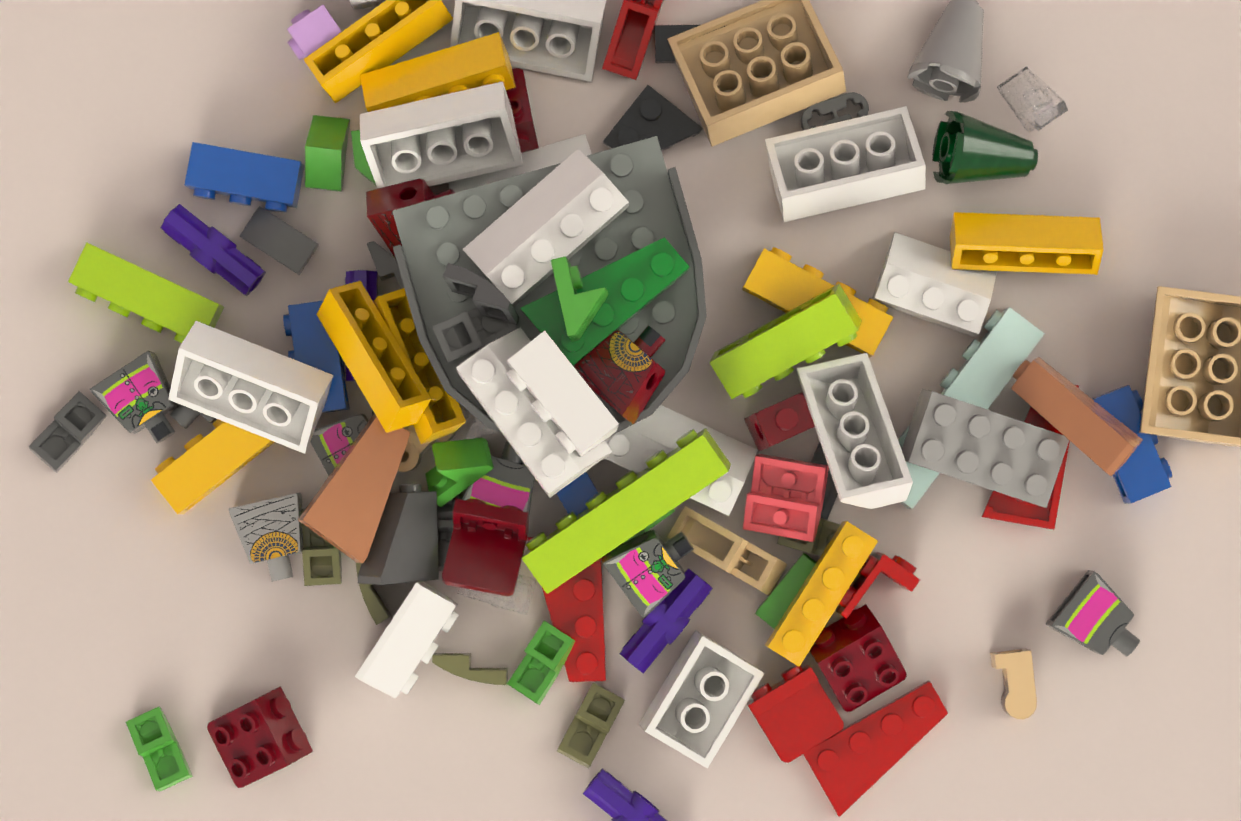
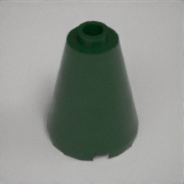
[932,111,1038,184]

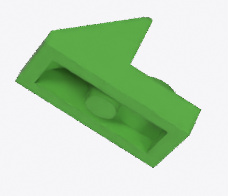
[551,256,609,342]
[425,438,494,507]

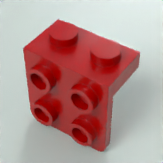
[836,552,920,619]
[747,665,844,763]

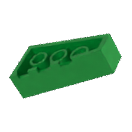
[520,237,690,366]

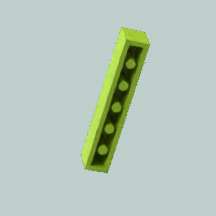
[521,428,731,594]

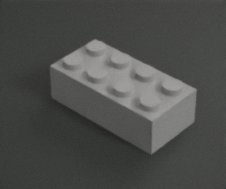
[902,389,1069,508]

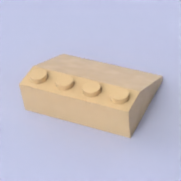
[667,0,846,147]
[1139,286,1241,447]

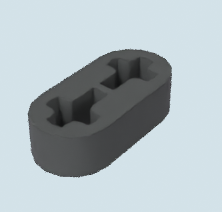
[801,92,869,130]

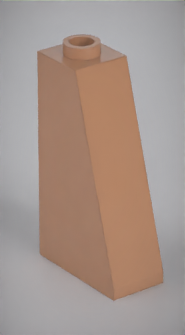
[1011,357,1143,476]
[298,413,410,564]

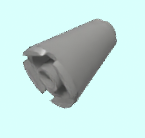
[908,0,984,102]

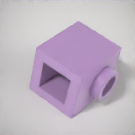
[287,5,342,60]

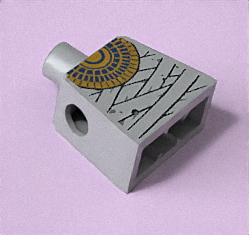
[229,493,303,582]

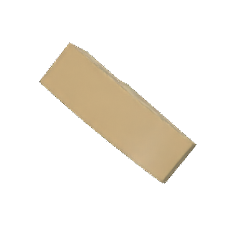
[667,506,787,595]

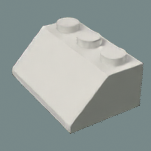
[872,232,997,337]
[506,331,619,457]
[355,581,459,698]
[639,630,765,768]

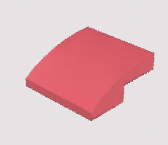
[743,454,829,542]

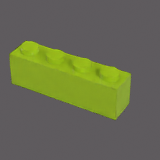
[68,242,224,343]
[709,284,862,399]

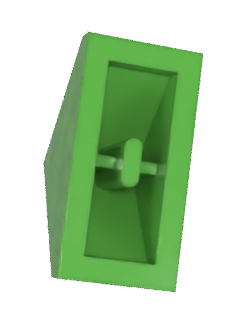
[305,115,350,192]

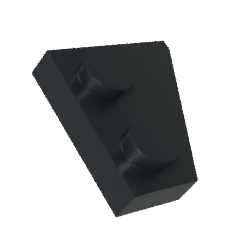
[603,85,703,151]

